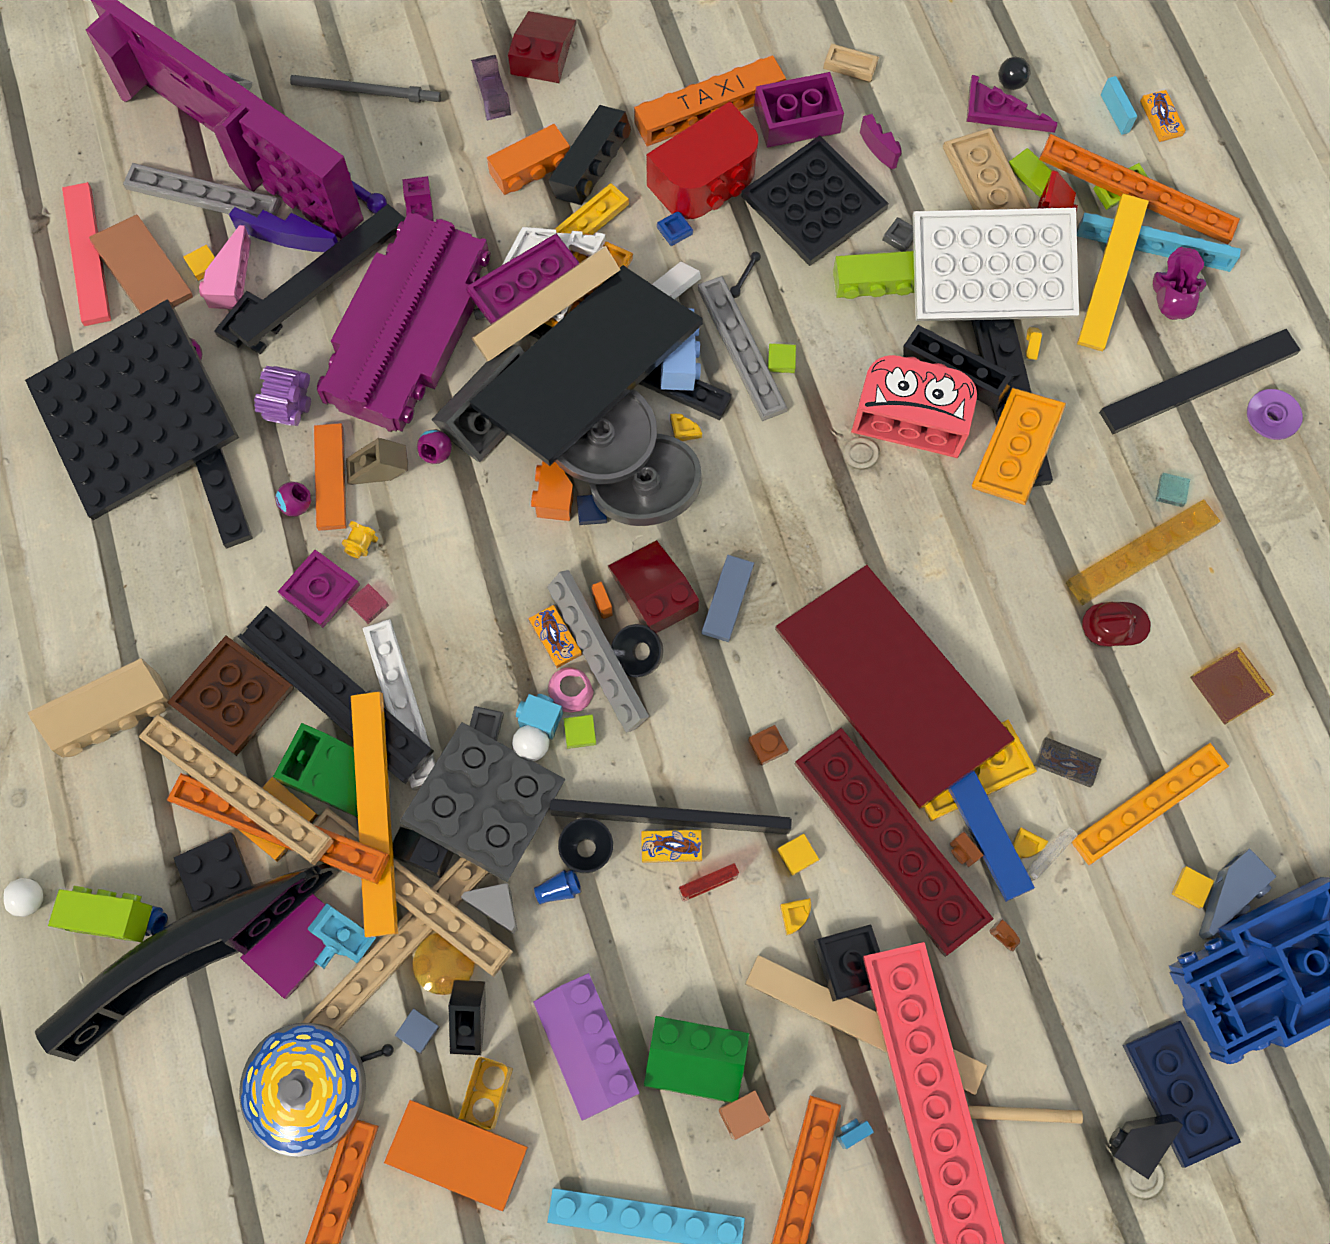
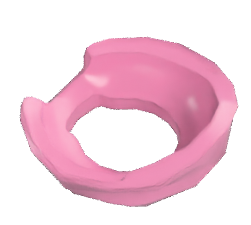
[548,667,594,713]

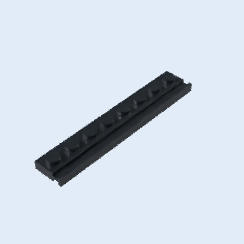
[971,319,1053,487]
[238,606,434,784]

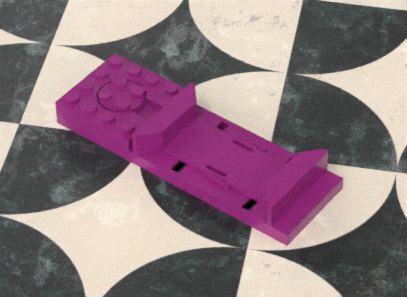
[86,0,364,239]

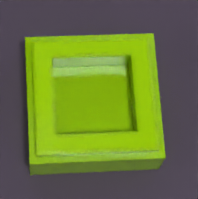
[768,343,796,373]
[564,714,596,749]

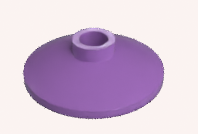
[1247,389,1303,440]

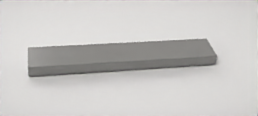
[123,163,281,217]
[698,276,787,421]

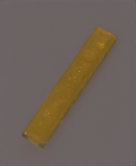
[1066,499,1221,606]

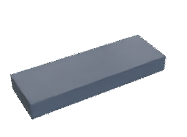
[702,555,754,642]

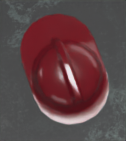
[1082,602,1151,647]

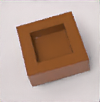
[748,725,789,765]
[949,832,984,868]

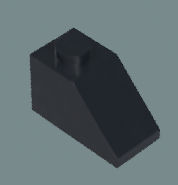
[392,827,454,878]
[448,980,486,1056]
[1109,1114,1183,1180]

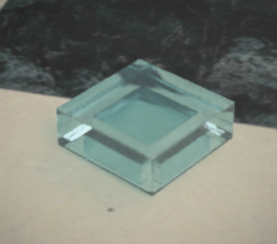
[1156,473,1190,507]

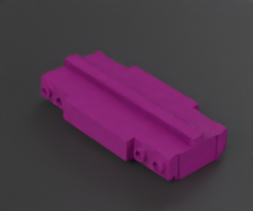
[317,212,491,432]

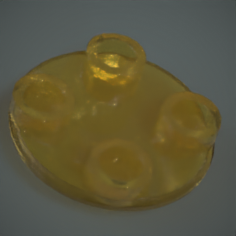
[413,933,475,995]

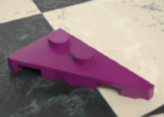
[966,75,1058,133]

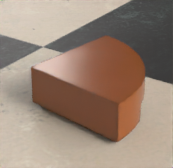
[989,919,1020,951]

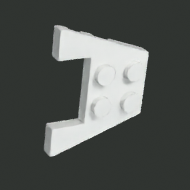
[502,227,606,322]

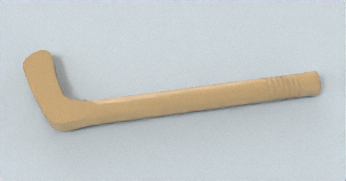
[968,1105,1083,1124]

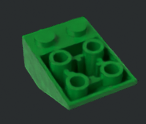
[273,723,358,818]

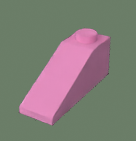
[199,225,251,309]

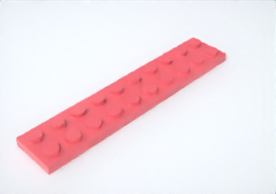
[863,942,1004,1244]

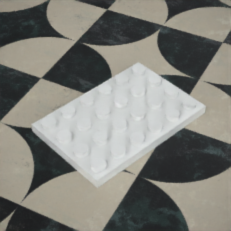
[912,208,1079,321]

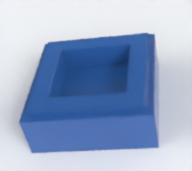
[657,211,693,246]

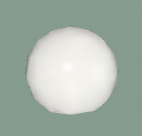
[512,725,549,761]
[4,878,44,917]

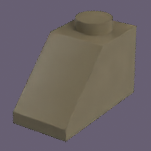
[346,437,408,485]

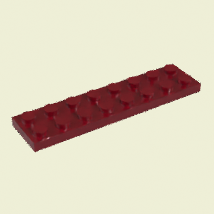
[794,727,994,957]

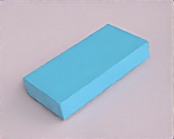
[1101,76,1137,135]

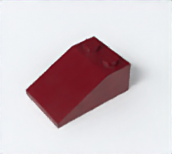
[508,11,576,83]
[608,540,699,633]

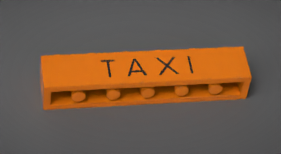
[634,55,786,147]

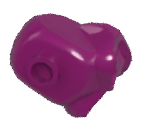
[1152,247,1207,320]

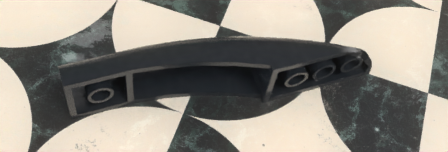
[35,864,340,1062]

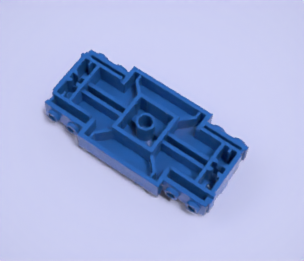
[1169,877,1330,1064]

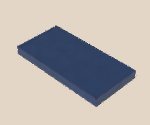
[1122,1020,1241,1168]

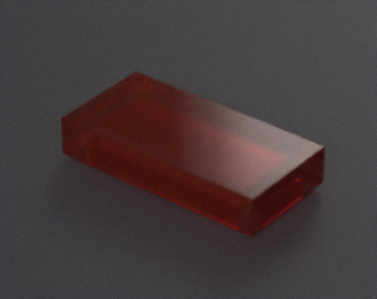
[678,863,739,902]

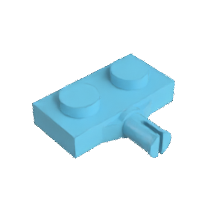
[308,903,376,969]

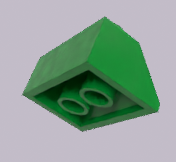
[644,1016,750,1103]

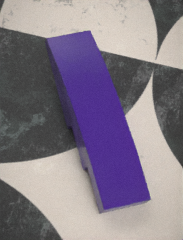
[229,207,338,252]

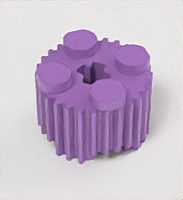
[254,366,311,426]

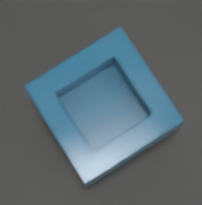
[836,1118,874,1149]

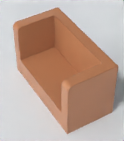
[719,1091,770,1140]

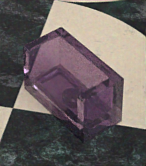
[471,55,511,121]

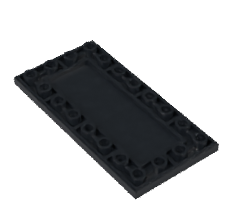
[470,265,703,466]

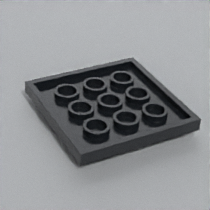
[741,135,889,266]

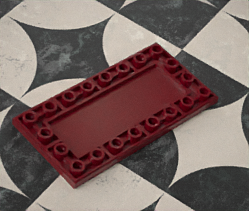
[775,565,1015,809]

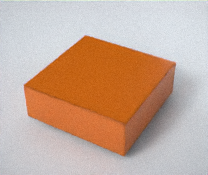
[591,581,613,619]

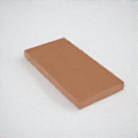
[89,214,193,314]

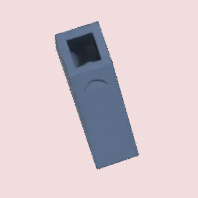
[1199,849,1277,939]

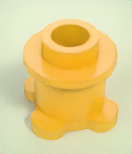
[342,521,379,559]

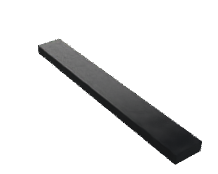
[229,204,405,347]
[528,323,732,420]
[1099,329,1300,435]
[550,798,792,835]

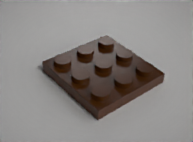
[167,635,294,756]

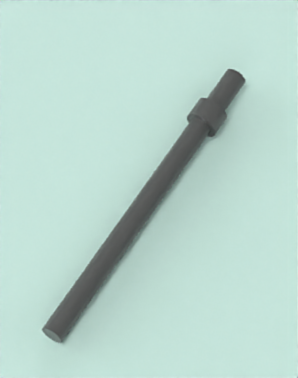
[290,75,441,103]

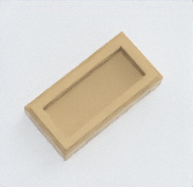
[823,43,879,82]

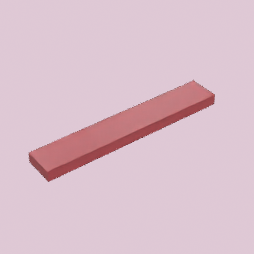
[62,182,111,326]

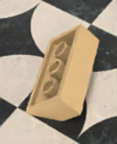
[27,658,170,758]

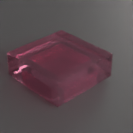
[347,583,389,624]

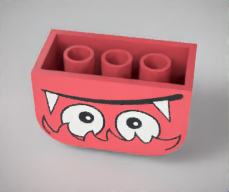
[851,355,977,458]

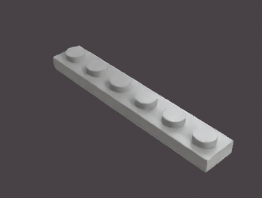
[547,570,649,733]

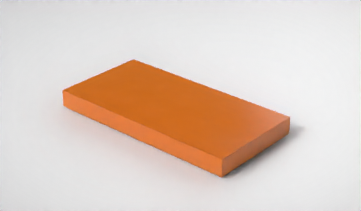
[384,1100,528,1212]

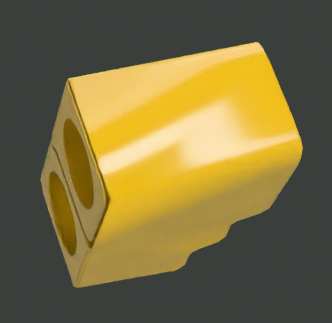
[458,1057,513,1130]

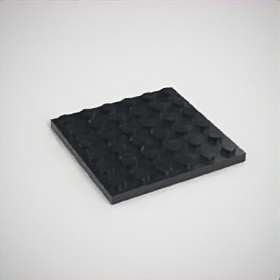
[25,299,239,520]

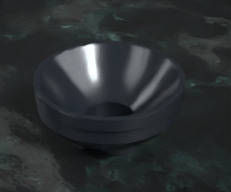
[611,624,663,677]
[558,818,613,873]

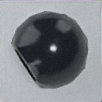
[998,56,1031,90]

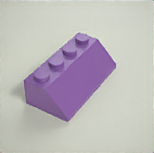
[533,973,640,1121]

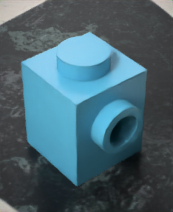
[515,694,563,740]

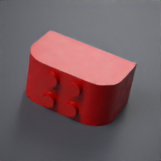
[646,101,758,219]

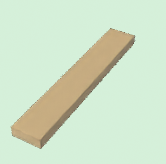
[472,246,620,361]

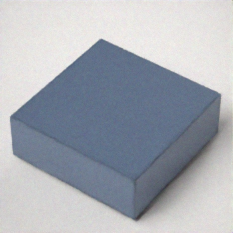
[395,1008,440,1054]

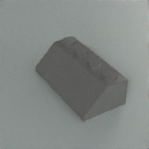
[431,345,524,462]

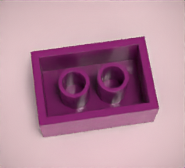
[754,72,844,148]

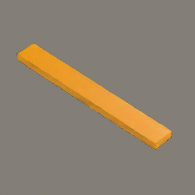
[351,692,398,938]

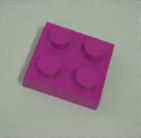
[277,549,360,628]

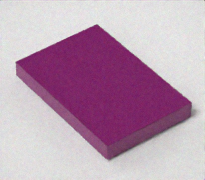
[240,894,325,999]

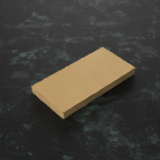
[943,128,1032,210]

